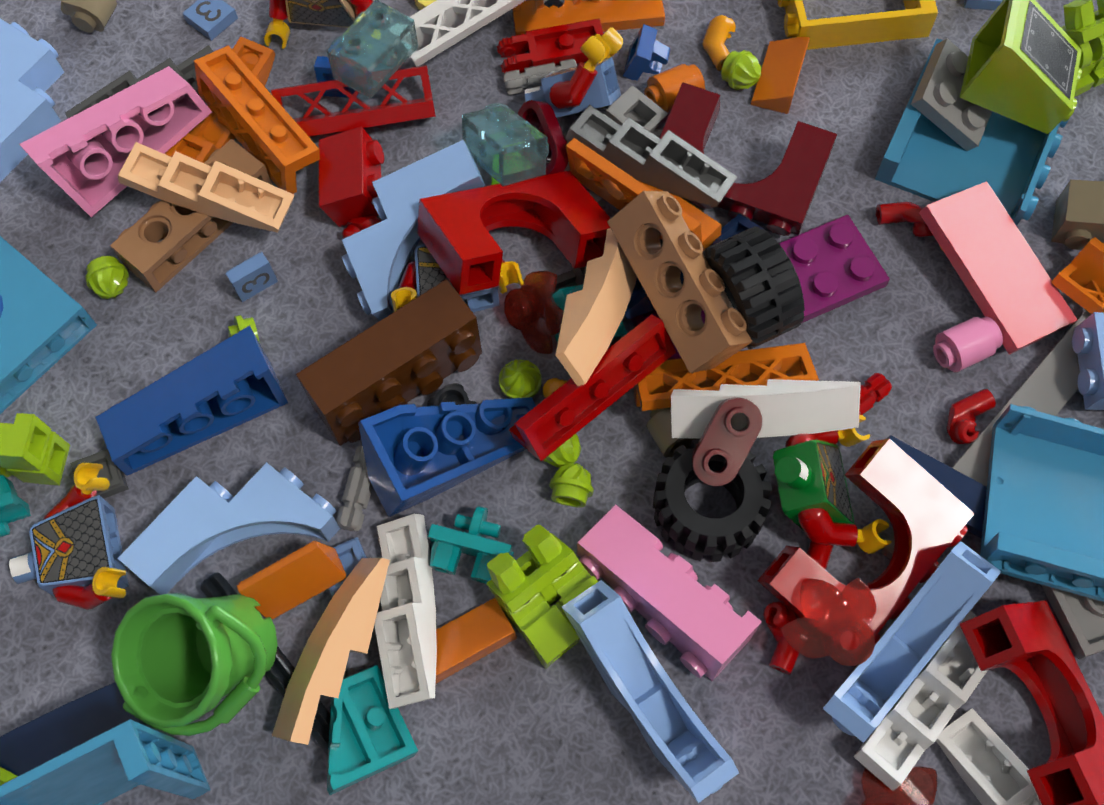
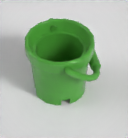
[111,593,278,736]

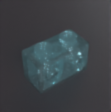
[327,0,418,99]
[462,103,549,186]

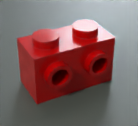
[319,126,384,227]

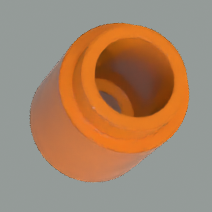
[644,64,705,113]

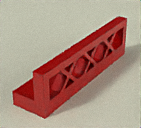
[271,65,436,137]
[509,314,676,461]

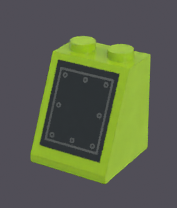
[960,0,1082,134]

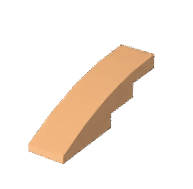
[118,142,294,233]
[556,228,637,386]
[272,558,390,745]

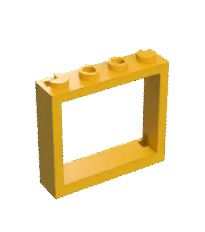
[777,0,938,50]

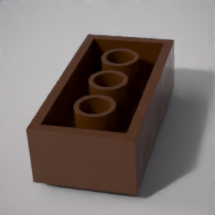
[296,279,482,446]

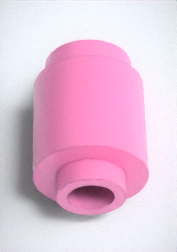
[933,316,1003,372]

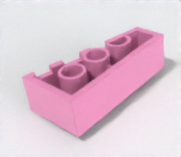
[19,66,212,217]
[577,505,762,681]

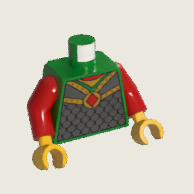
[773,415,892,554]

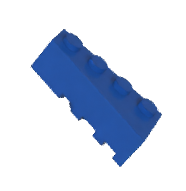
[95,325,288,476]

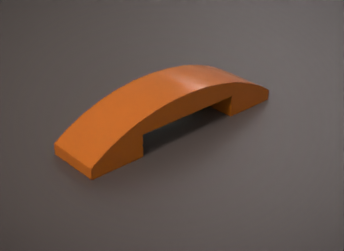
[165,37,276,163]

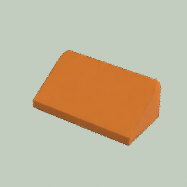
[751,37,810,114]
[237,541,346,619]
[436,597,517,684]

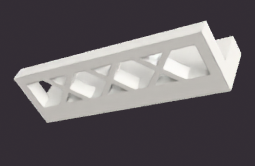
[392,0,526,67]

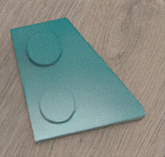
[327,665,418,795]

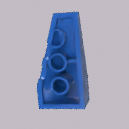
[358,397,536,517]

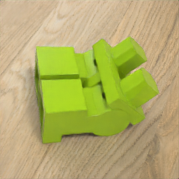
[1061,0,1104,97]
[0,413,70,486]
[486,525,598,669]

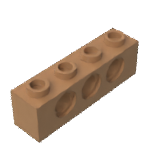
[110,139,273,292]
[607,191,753,373]

